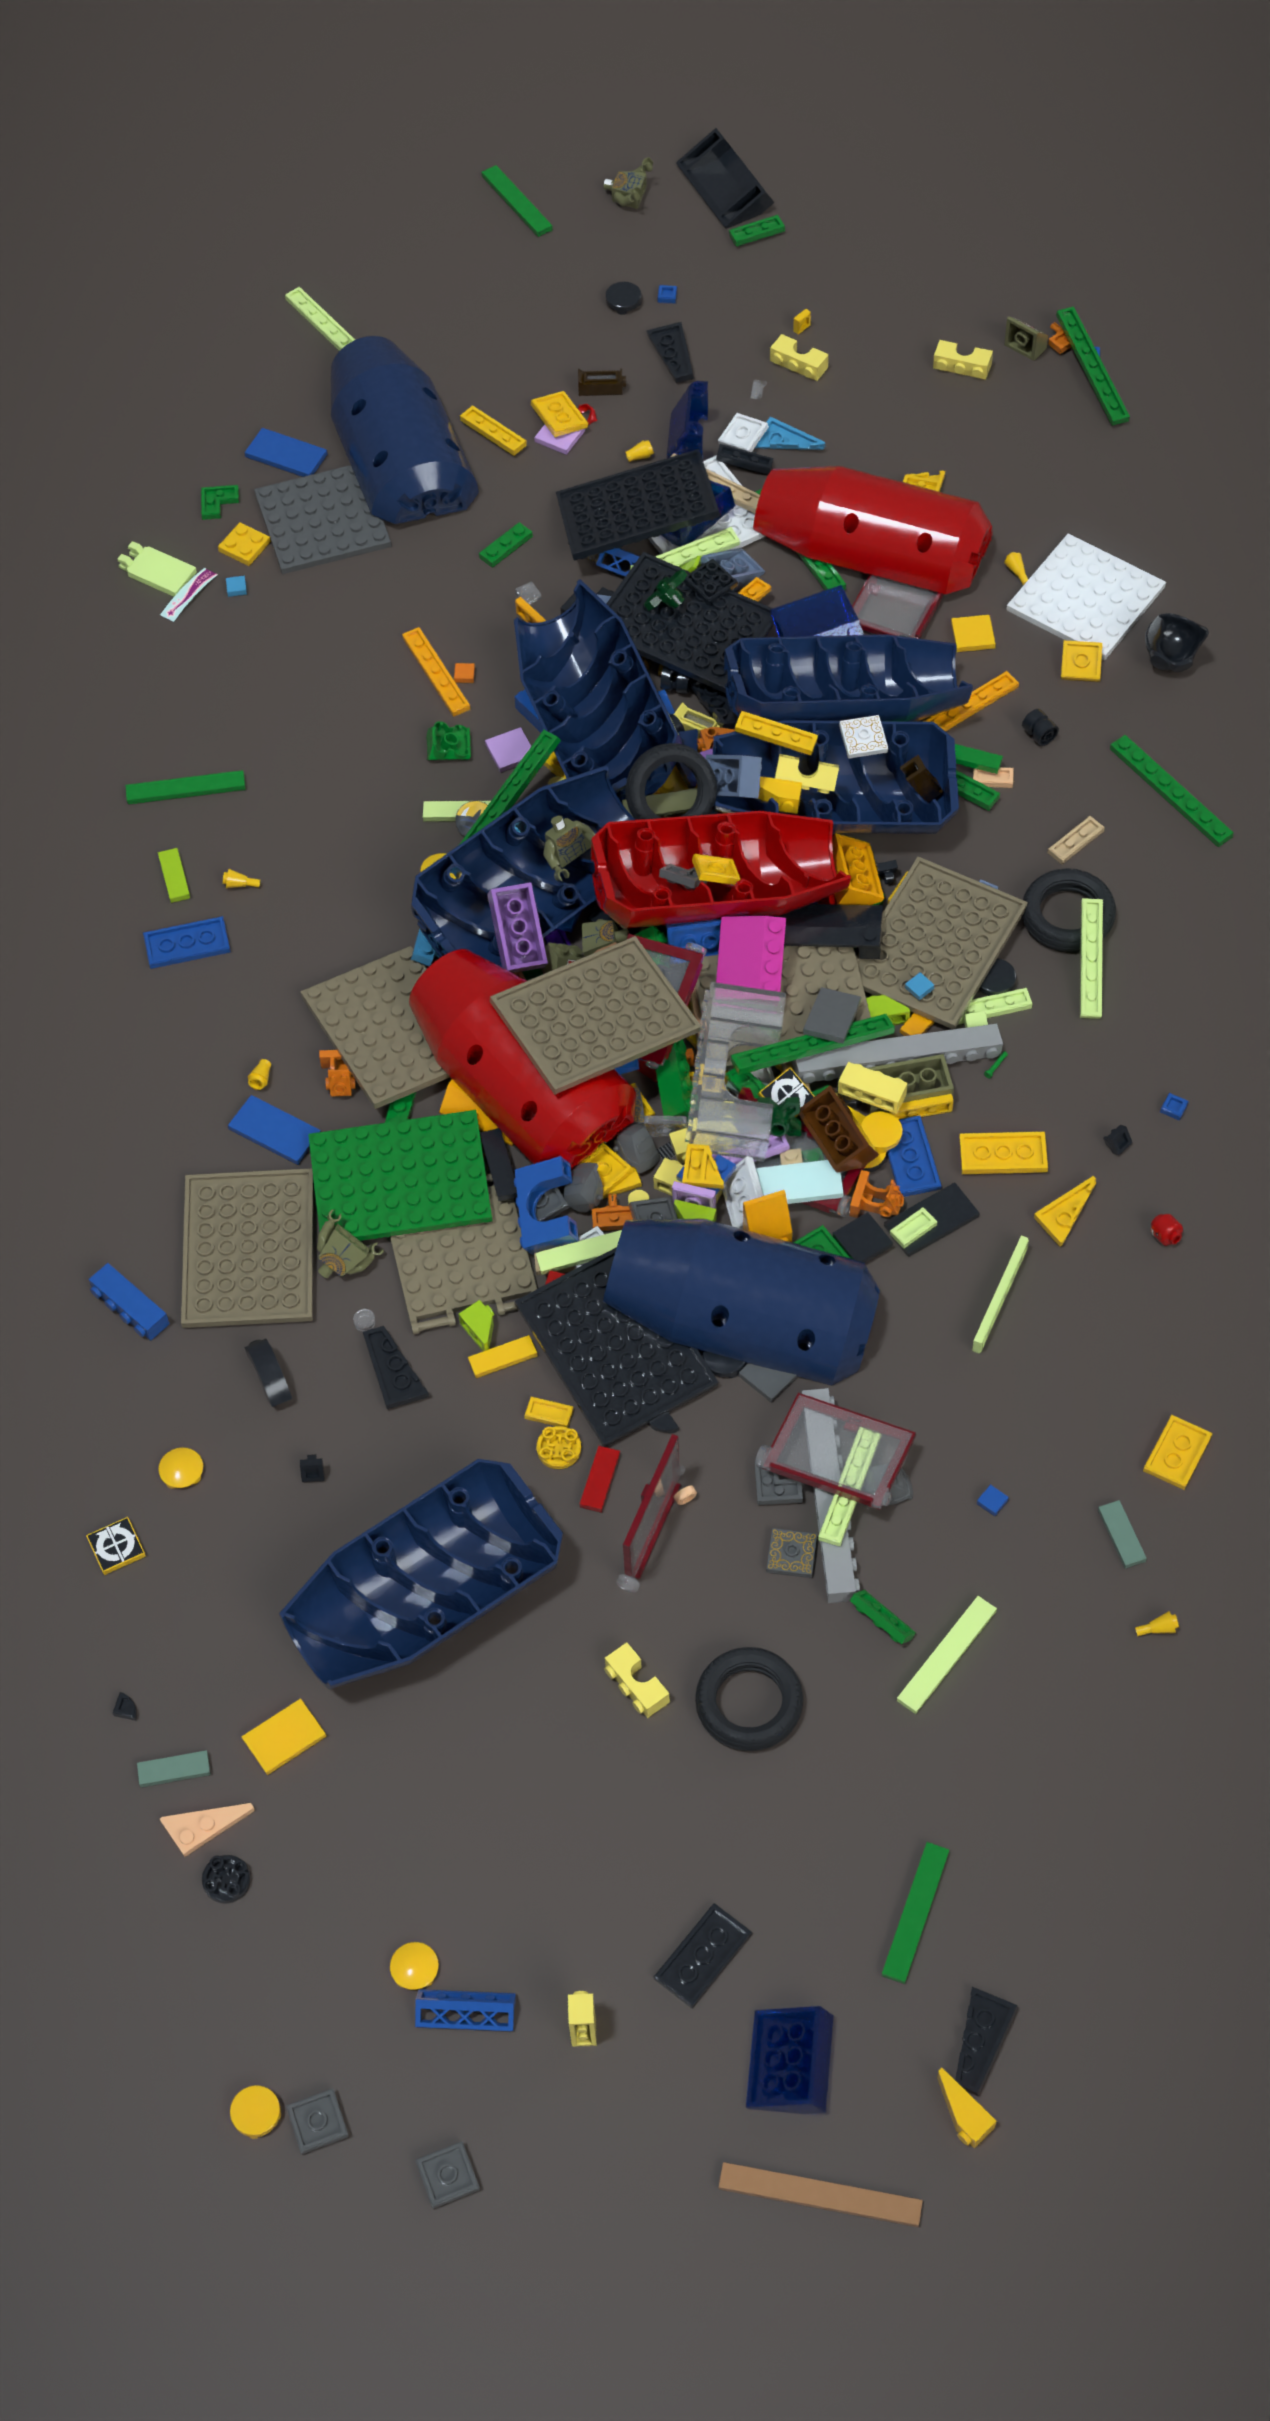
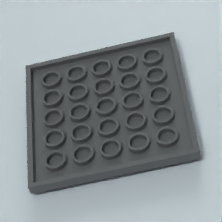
[254,465,391,574]

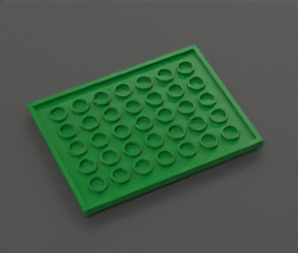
[308,1110,493,1241]

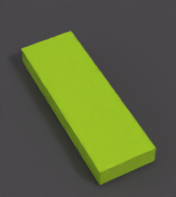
[158,848,190,903]

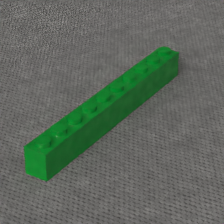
[634,926,697,1126]

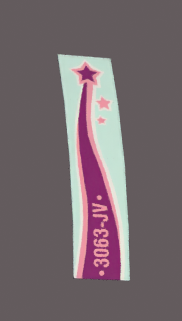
[160,568,218,622]

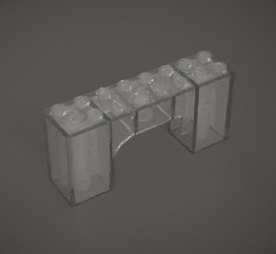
[685,982,786,1162]

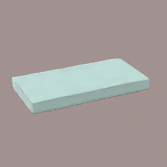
[756,1160,844,1204]

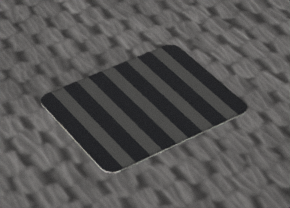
[657,1142,675,1160]

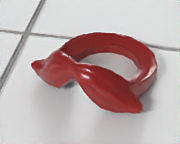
[577,404,597,426]

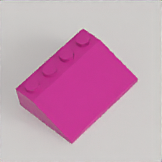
[715,916,786,1005]

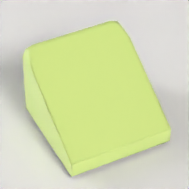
[964,1011,988,1028]

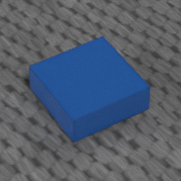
[658,285,677,304]
[1160,1093,1189,1121]
[977,1484,1009,1516]

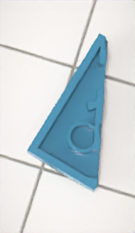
[755,417,826,450]

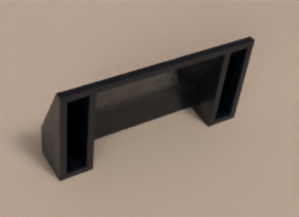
[676,128,775,229]
[775,904,883,959]

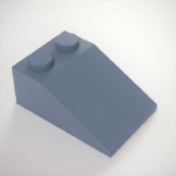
[701,548,765,592]
[706,754,762,798]

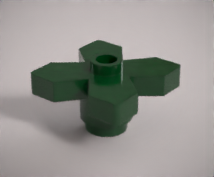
[644,569,688,611]
[757,1097,802,1137]

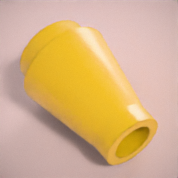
[625,440,654,462]
[248,1059,271,1090]

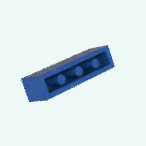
[89,1263,170,1341]

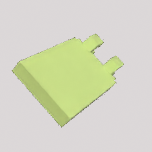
[118,541,197,597]

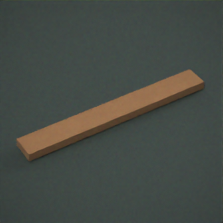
[719,2162,923,2227]

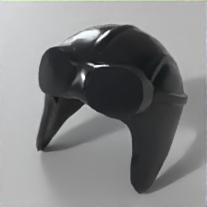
[1145,613,1209,673]

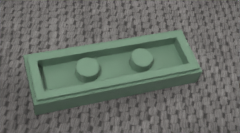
[1098,1500,1147,1569]
[137,1750,211,1788]

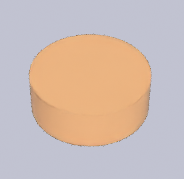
[674,1485,697,1505]

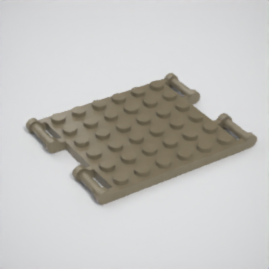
[390,1174,537,1335]

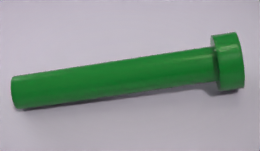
[984,1051,1008,1079]

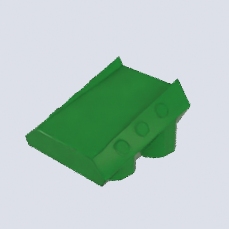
[426,721,471,760]

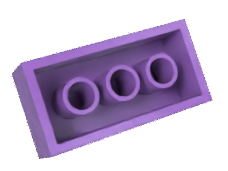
[487,883,548,973]

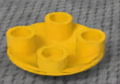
[158,1448,203,1489]
[390,1942,439,1990]

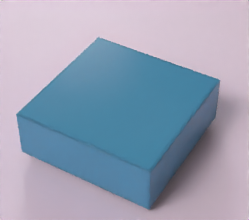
[226,576,247,597]
[905,972,934,1000]

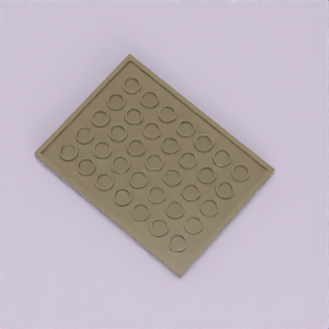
[856,857,1028,1029]
[490,936,702,1095]
[300,946,450,1109]
[689,946,876,1071]
[181,1168,314,1328]

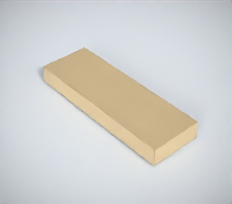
[1048,816,1105,865]

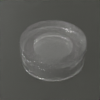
[353,1309,376,1331]

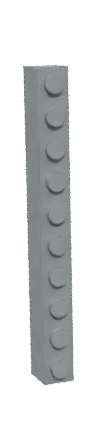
[792,1024,1003,1084]
[802,1388,860,1603]

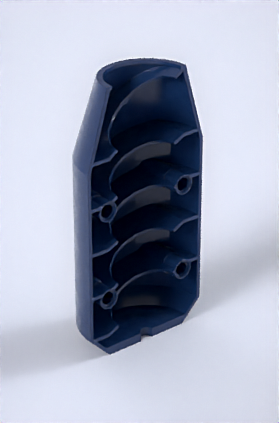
[331,336,479,524]
[514,579,682,803]
[724,634,973,722]
[712,720,959,834]
[411,766,635,967]
[603,1218,880,1386]
[279,1459,563,1689]

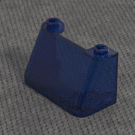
[667,381,708,461]

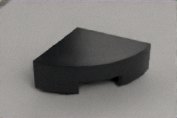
[648,1411,679,1433]
[113,1692,137,1721]

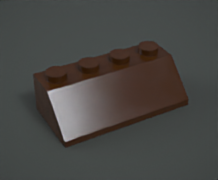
[799,1086,879,1172]

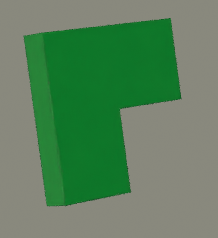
[201,485,239,520]

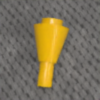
[1004,552,1029,586]
[222,869,260,888]
[1135,1611,1179,1636]

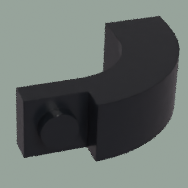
[244,1339,292,1407]

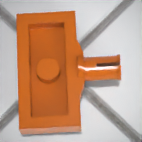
[1048,322,1088,354]
[592,1194,633,1231]

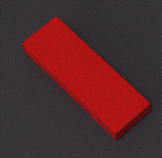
[580,1446,620,1513]

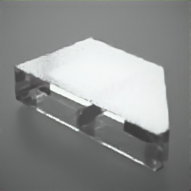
[750,379,767,399]

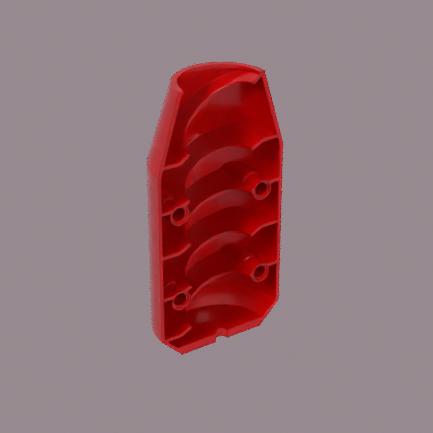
[753,466,993,594]
[591,811,851,929]
[409,949,636,1169]

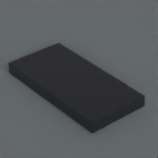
[884,1182,980,1257]
[654,1903,752,2009]

